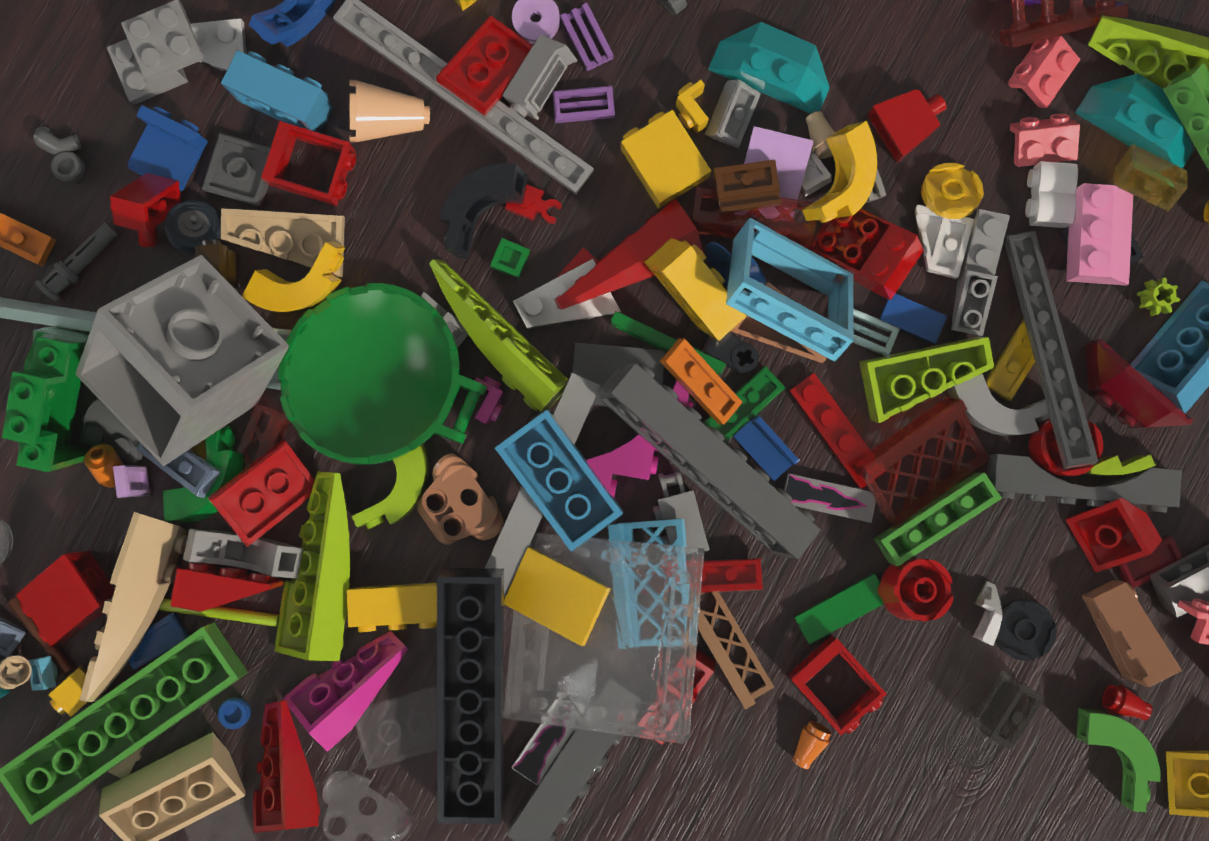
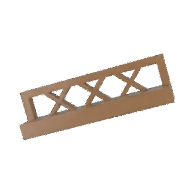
[681,592,774,710]

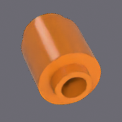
[84,444,124,488]

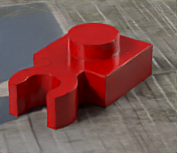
[505,184,562,224]

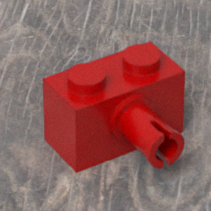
[110,173,181,247]

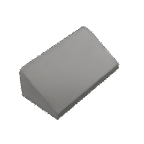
[705,79,761,148]

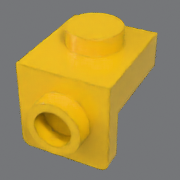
[676,80,709,134]

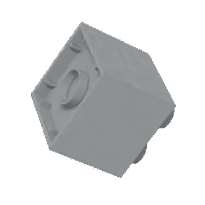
[75,255,289,466]

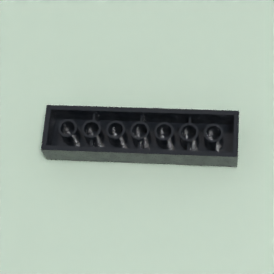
[437,568,504,824]

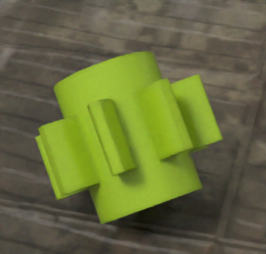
[1137,277,1180,316]

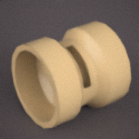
[0,656,32,689]

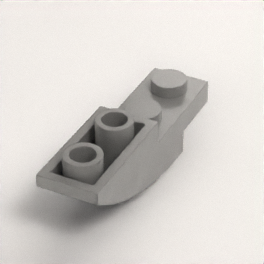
[951,209,1010,336]

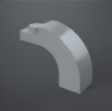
[947,374,1050,436]
[183,529,303,578]

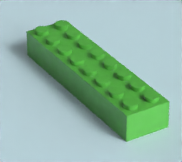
[0,623,249,825]

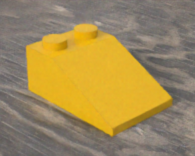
[1166,750,1209,817]

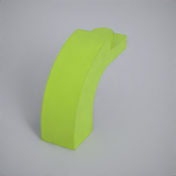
[352,444,429,530]

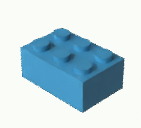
[221,50,334,134]

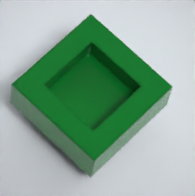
[490,238,530,279]

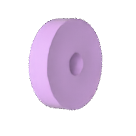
[512,0,560,44]

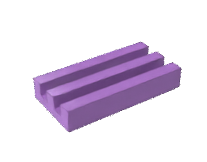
[560,3,614,71]
[553,86,615,123]

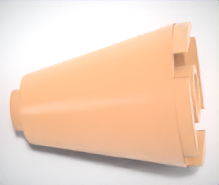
[349,80,430,142]

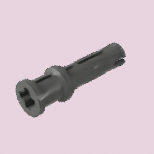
[35,222,119,301]

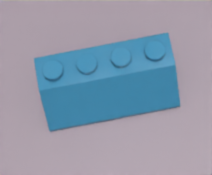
[1130,281,1209,414]

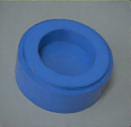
[218,697,251,729]

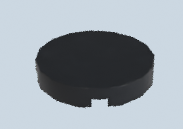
[995,599,1057,661]

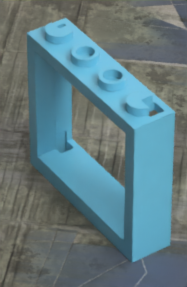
[726,218,854,362]

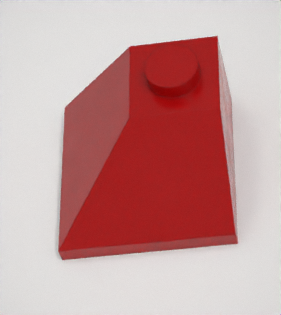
[1066,497,1162,573]

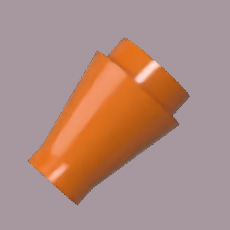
[792,720,831,769]

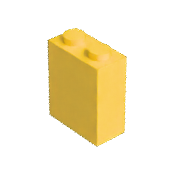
[621,110,711,209]

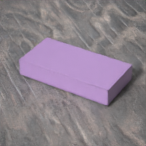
[113,465,151,498]

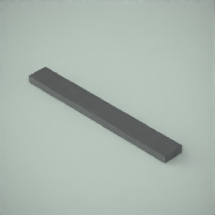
[1003,231,1098,469]

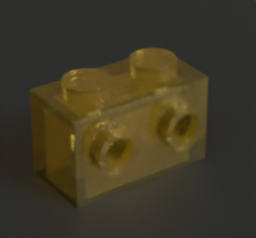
[1114,144,1188,212]

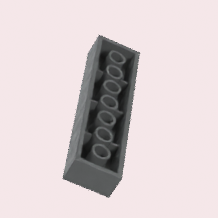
[595,363,821,559]

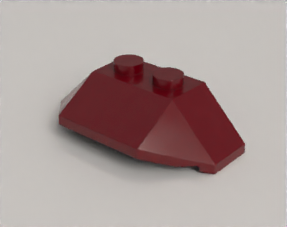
[1085,339,1194,428]

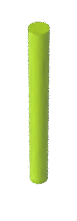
[158,598,279,627]

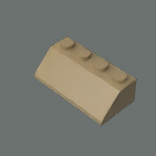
[99,732,245,841]

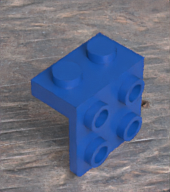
[127,105,208,192]

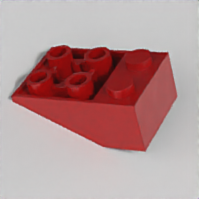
[808,209,924,300]
[170,562,286,612]

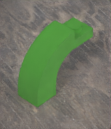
[1076,707,1160,812]

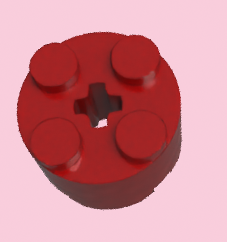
[1029,419,1103,476]
[877,559,953,622]

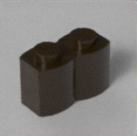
[194,240,239,291]

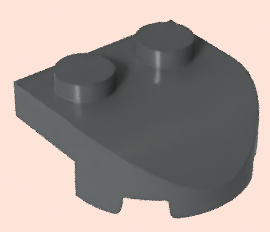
[80,399,143,463]

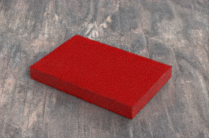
[436,15,533,116]
[208,440,315,547]

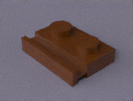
[713,159,782,214]

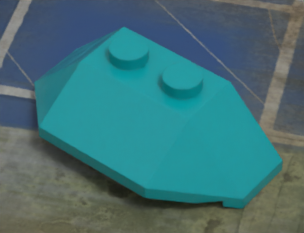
[708,22,830,114]
[1074,73,1194,176]

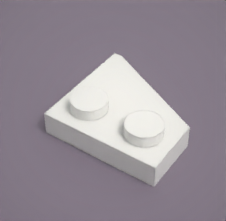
[191,18,247,71]
[914,204,974,279]

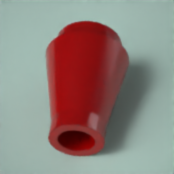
[1102,685,1152,721]

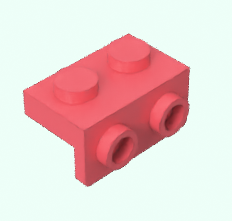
[1008,36,1080,108]
[1010,114,1080,167]

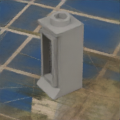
[502,34,578,120]

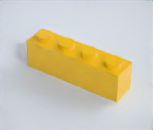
[347,583,437,632]

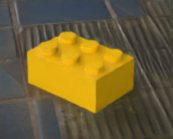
[644,238,746,341]

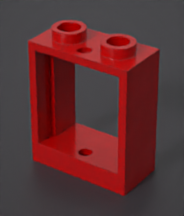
[261,121,357,206]
[787,634,887,736]

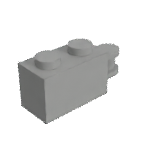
[653,469,709,560]

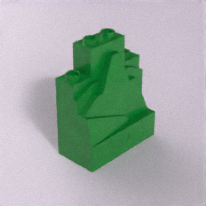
[2,327,90,472]

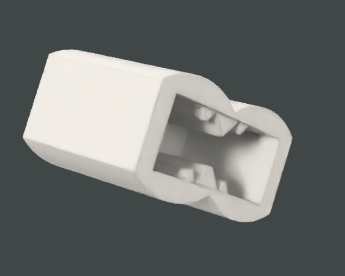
[1025,161,1078,228]

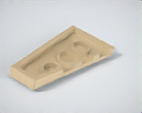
[221,208,345,277]

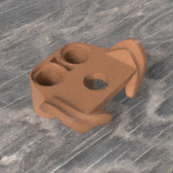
[417,453,504,545]

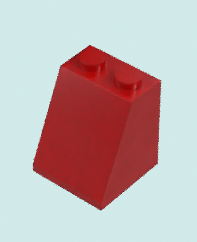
[16,550,115,646]

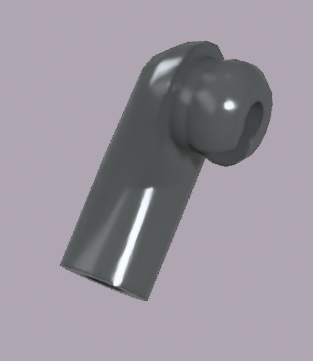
[33,127,81,156]

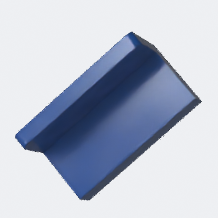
[732,415,800,481]

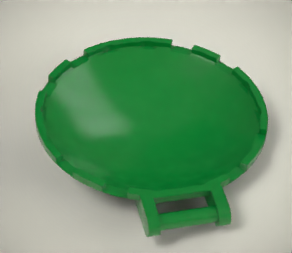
[278,283,487,465]

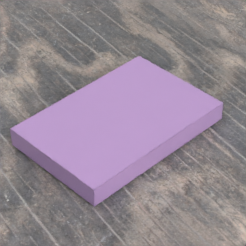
[731,126,814,231]

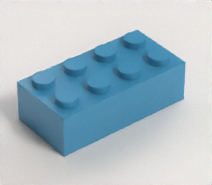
[495,409,623,552]

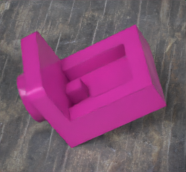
[475,376,505,425]

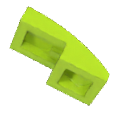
[1084,454,1156,475]

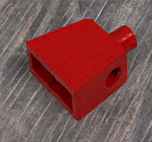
[867,89,947,163]

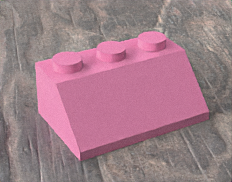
[1066,183,1133,286]

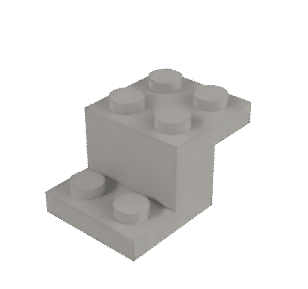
[107,0,205,105]

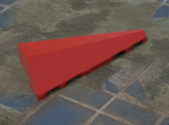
[555,199,704,310]

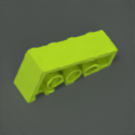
[859,336,994,423]

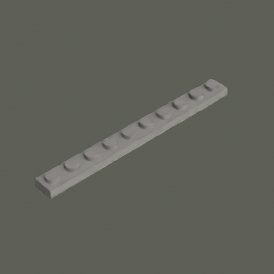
[333,0,594,195]

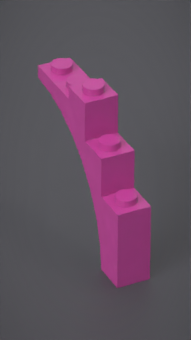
[586,379,693,498]

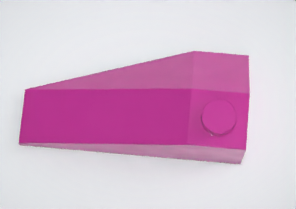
[283,631,408,752]

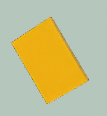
[504,547,611,646]

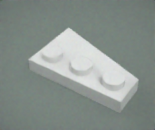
[513,259,621,329]

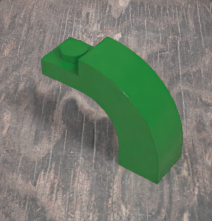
[163,425,244,524]

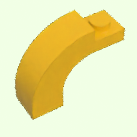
[802,121,877,223]
[242,241,345,312]

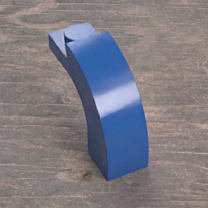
[249,0,336,47]

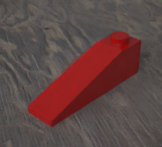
[253,700,320,833]

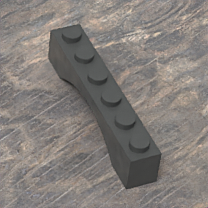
[987,454,1182,513]

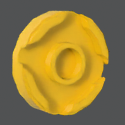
[921,163,984,219]

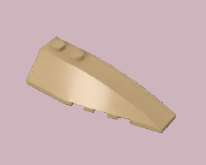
[80,512,188,702]

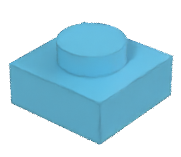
[28,656,58,691]

